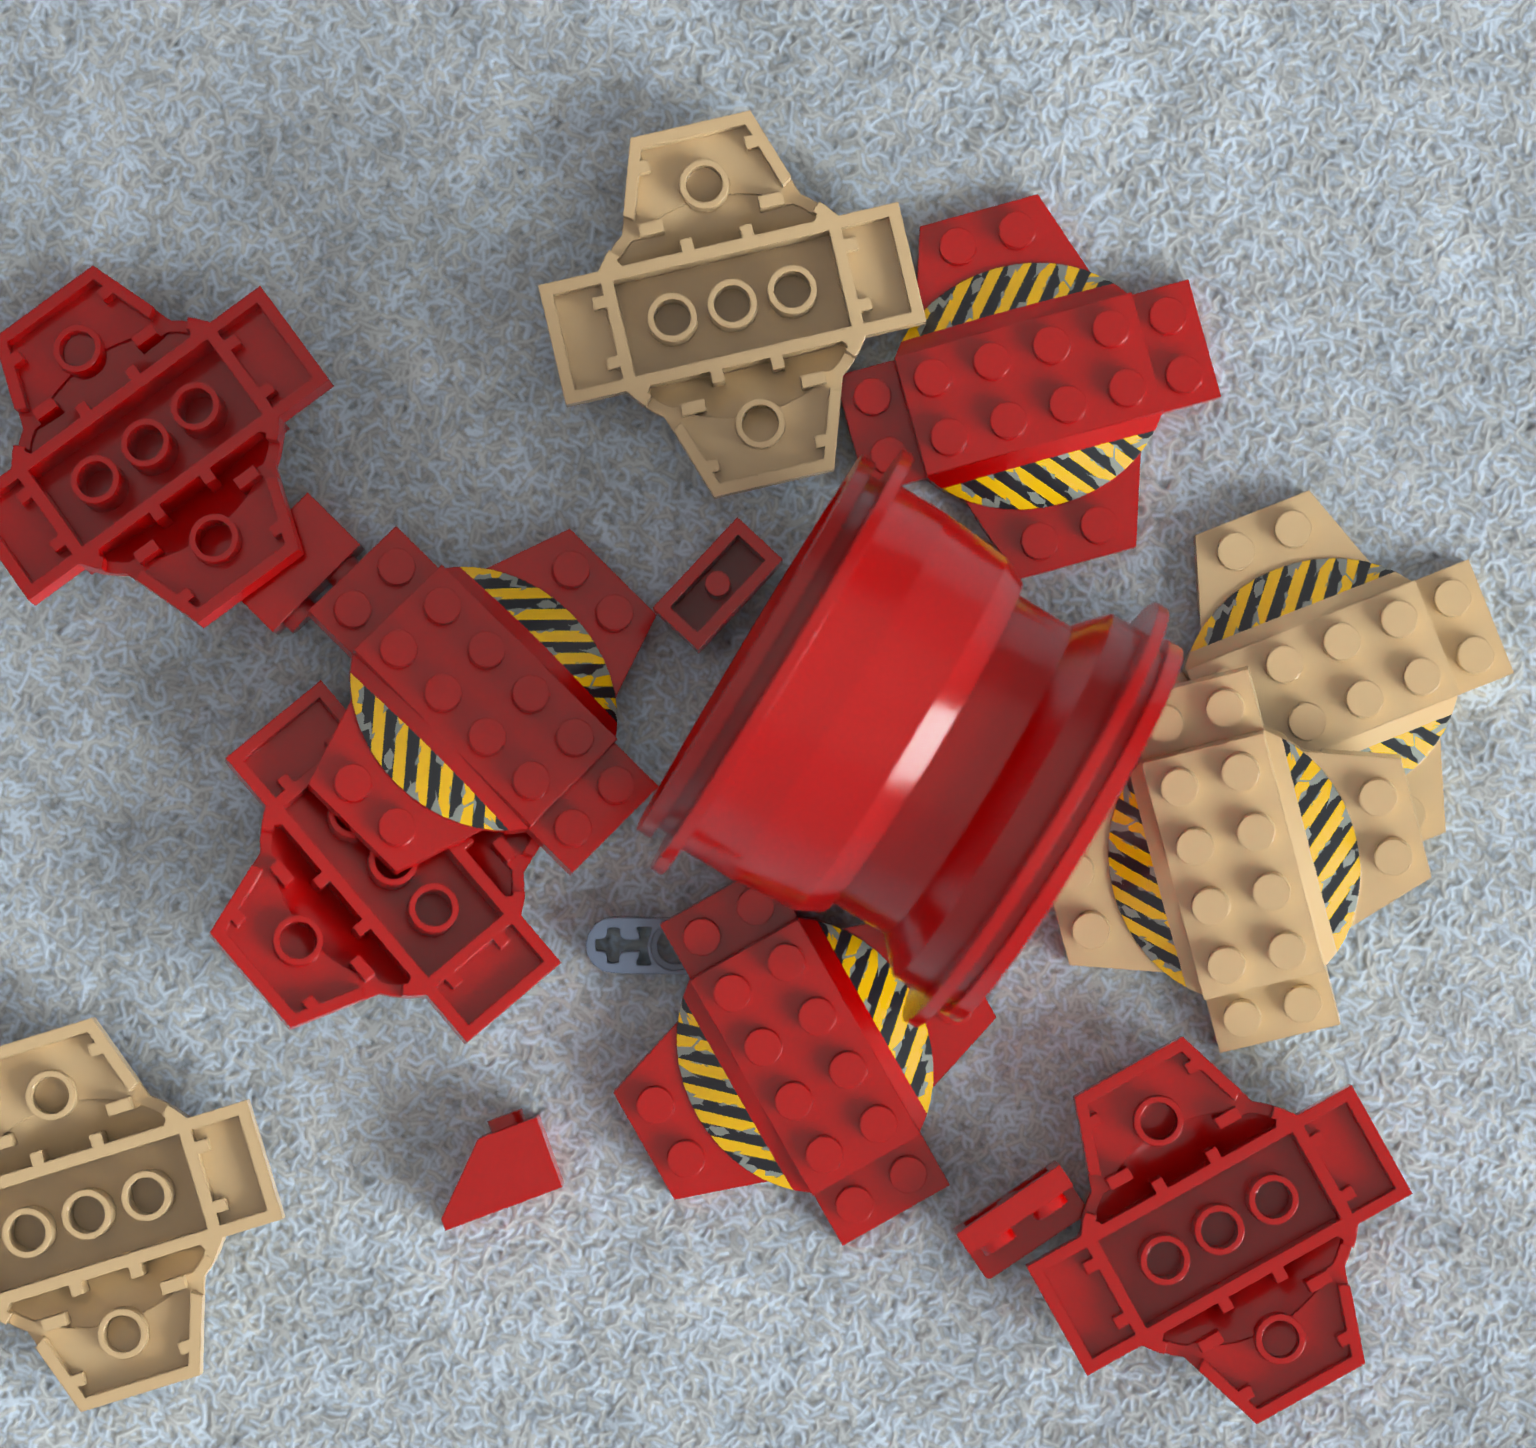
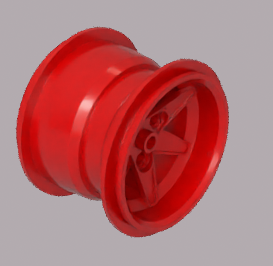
[636,449,1183,1027]

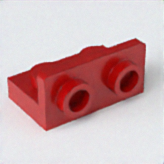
[953,1160,1085,1279]

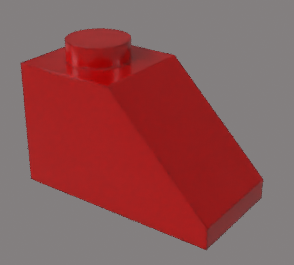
[441,1108,565,1231]

